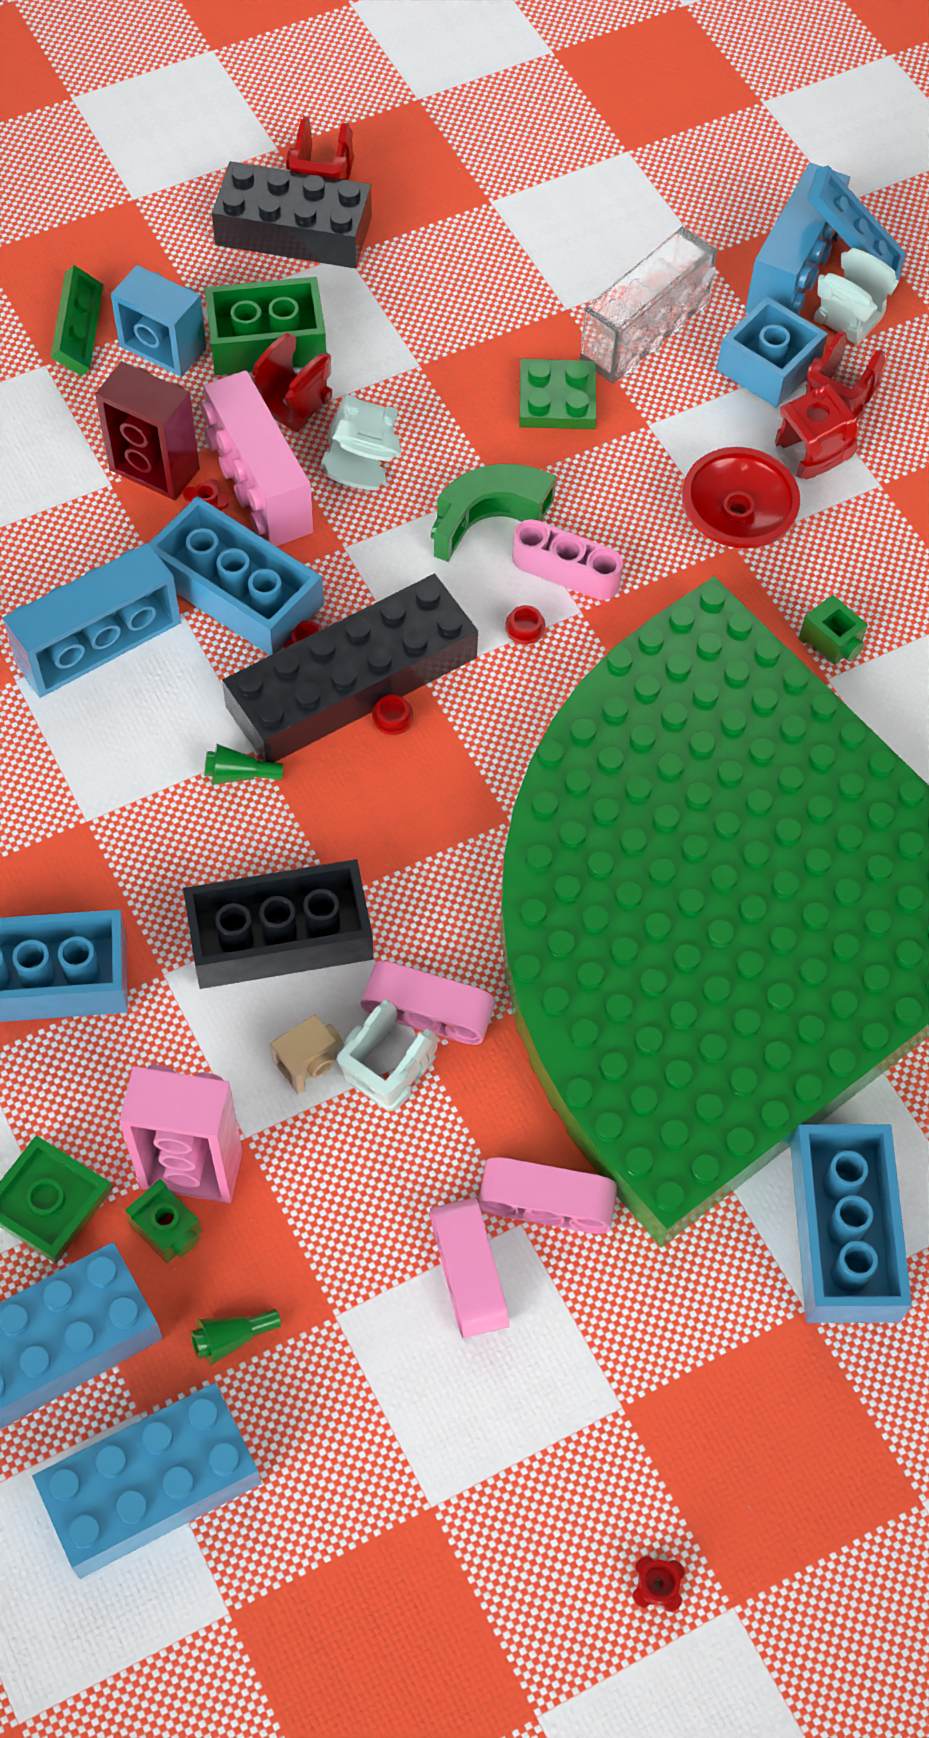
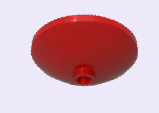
[682,447,800,549]

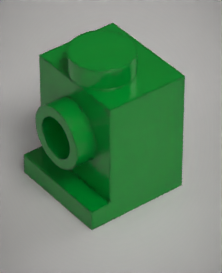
[798,594,868,665]
[125,1179,202,1264]

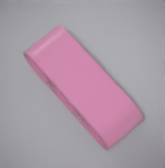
[512,519,623,600]
[360,961,496,1045]
[478,1157,617,1234]
[430,1197,510,1339]

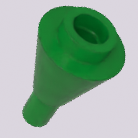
[204,743,283,785]
[191,1309,281,1366]

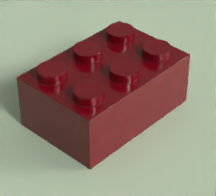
[95,361,200,501]

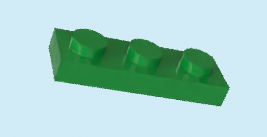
[50,265,104,376]

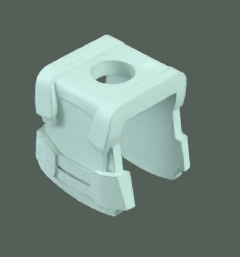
[813,248,899,345]
[320,394,401,490]
[337,999,438,1111]

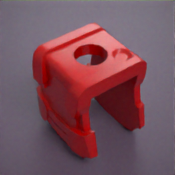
[286,116,355,180]
[806,330,886,421]
[251,332,333,432]
[775,383,858,480]

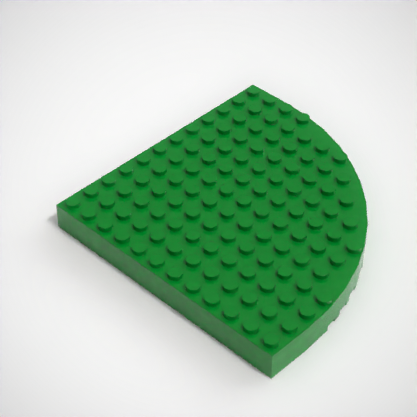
[500,576,929,1248]

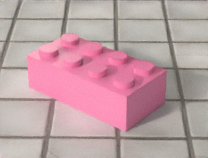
[200,370,313,546]
[119,1064,243,1204]

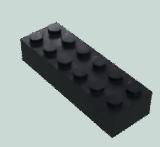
[222,573,478,763]

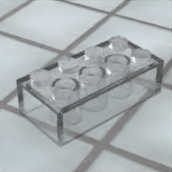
[580,226,717,384]

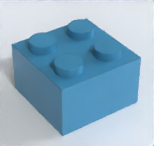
[111,265,207,377]
[716,296,828,408]

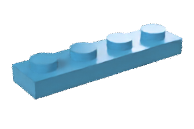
[807,165,906,281]

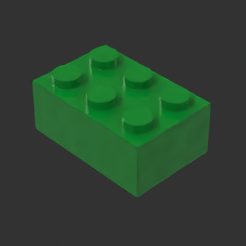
[204,277,327,375]

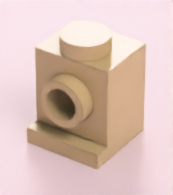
[270,1014,344,1094]

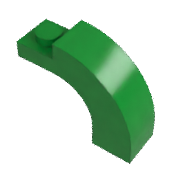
[430,464,556,562]

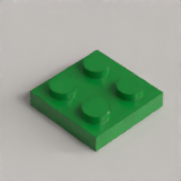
[519,359,596,430]
[0,1135,113,1264]

